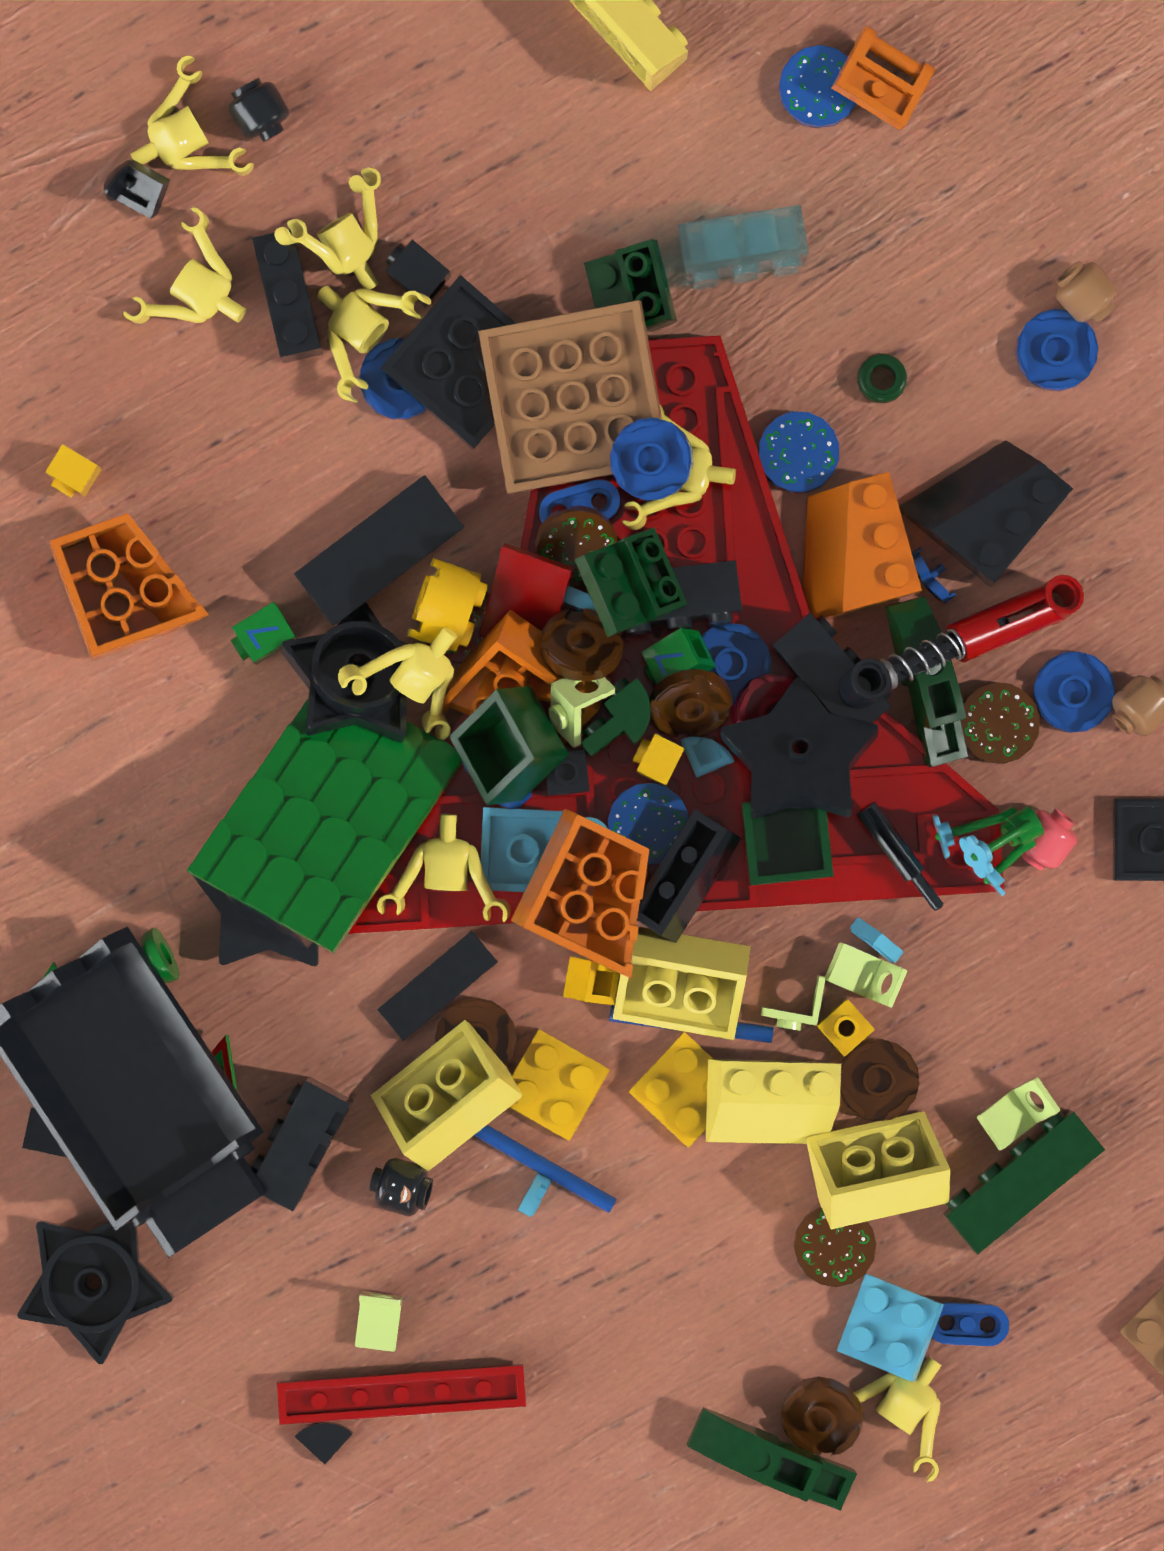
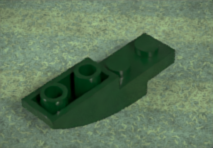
[885,596,968,767]
[687,1407,857,1511]

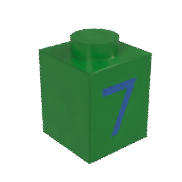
[231,601,298,665]
[642,628,716,686]

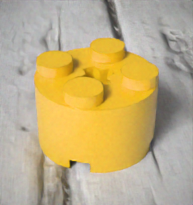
[408,558,488,652]

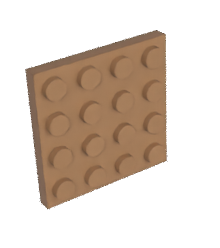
[478,300,662,494]

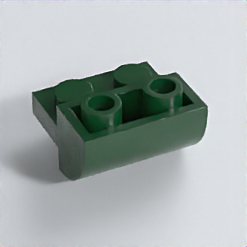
[584,239,677,332]
[575,527,688,637]
[581,678,651,758]

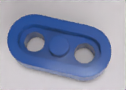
[539,480,620,524]
[932,1302,1009,1346]

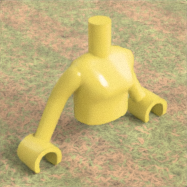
[130,56,254,176]
[274,167,381,290]
[123,207,247,324]
[317,286,431,403]
[622,405,736,530]
[338,627,457,740]
[377,813,511,922]
[853,1356,942,1482]

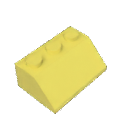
[570,0,688,91]
[613,927,751,1040]
[370,1020,523,1171]
[706,1059,841,1144]
[807,1111,950,1229]

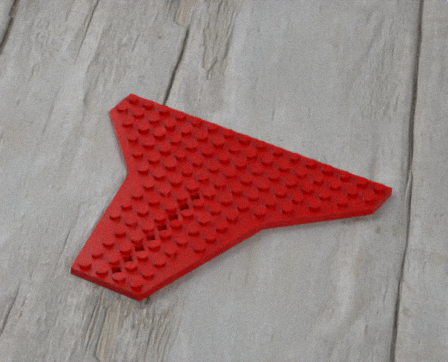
[348,335,1004,934]

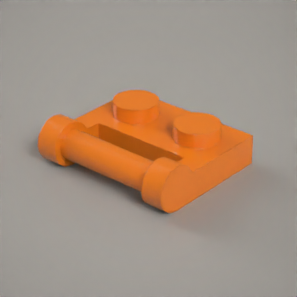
[831,25,935,130]

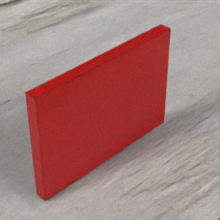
[479,543,573,638]

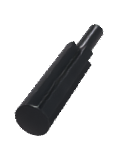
[856,801,944,911]

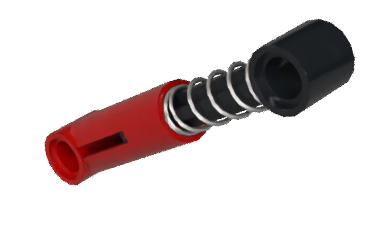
[839,575,1084,709]

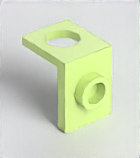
[549,677,615,748]
[825,942,907,1008]
[761,975,826,1031]
[977,1077,1060,1150]
[355,1291,403,1352]

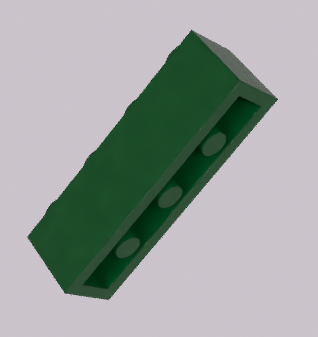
[943,1110,1105,1255]

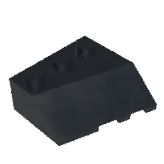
[899,441,1073,587]

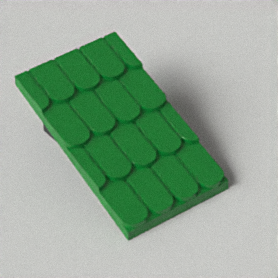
[187,699,463,954]

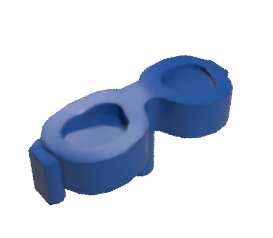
[912,547,956,603]

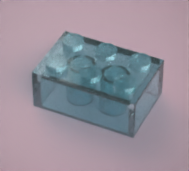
[676,205,809,290]

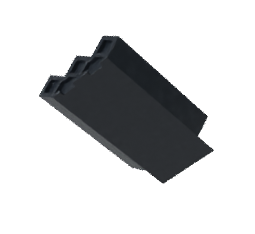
[0,926,267,1258]

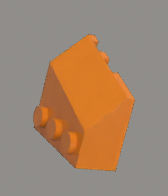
[802,472,922,619]
[49,513,209,661]
[442,610,611,745]
[511,809,649,978]

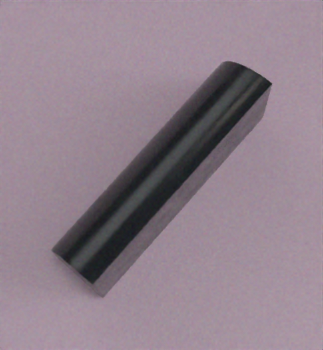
[294,475,464,626]

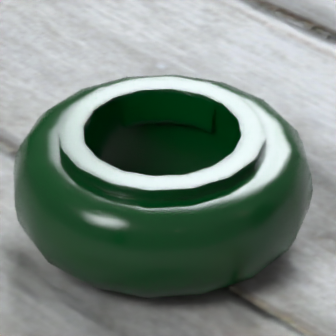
[857,353,907,404]

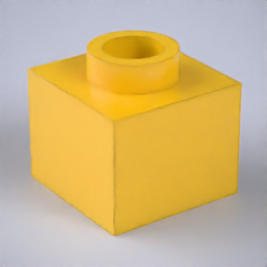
[46,444,102,498]
[633,734,685,786]
[563,956,620,1006]
[815,998,875,1057]

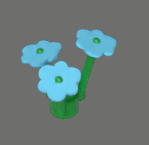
[932,806,1044,896]

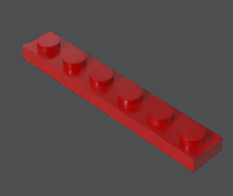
[276,1364,526,1425]

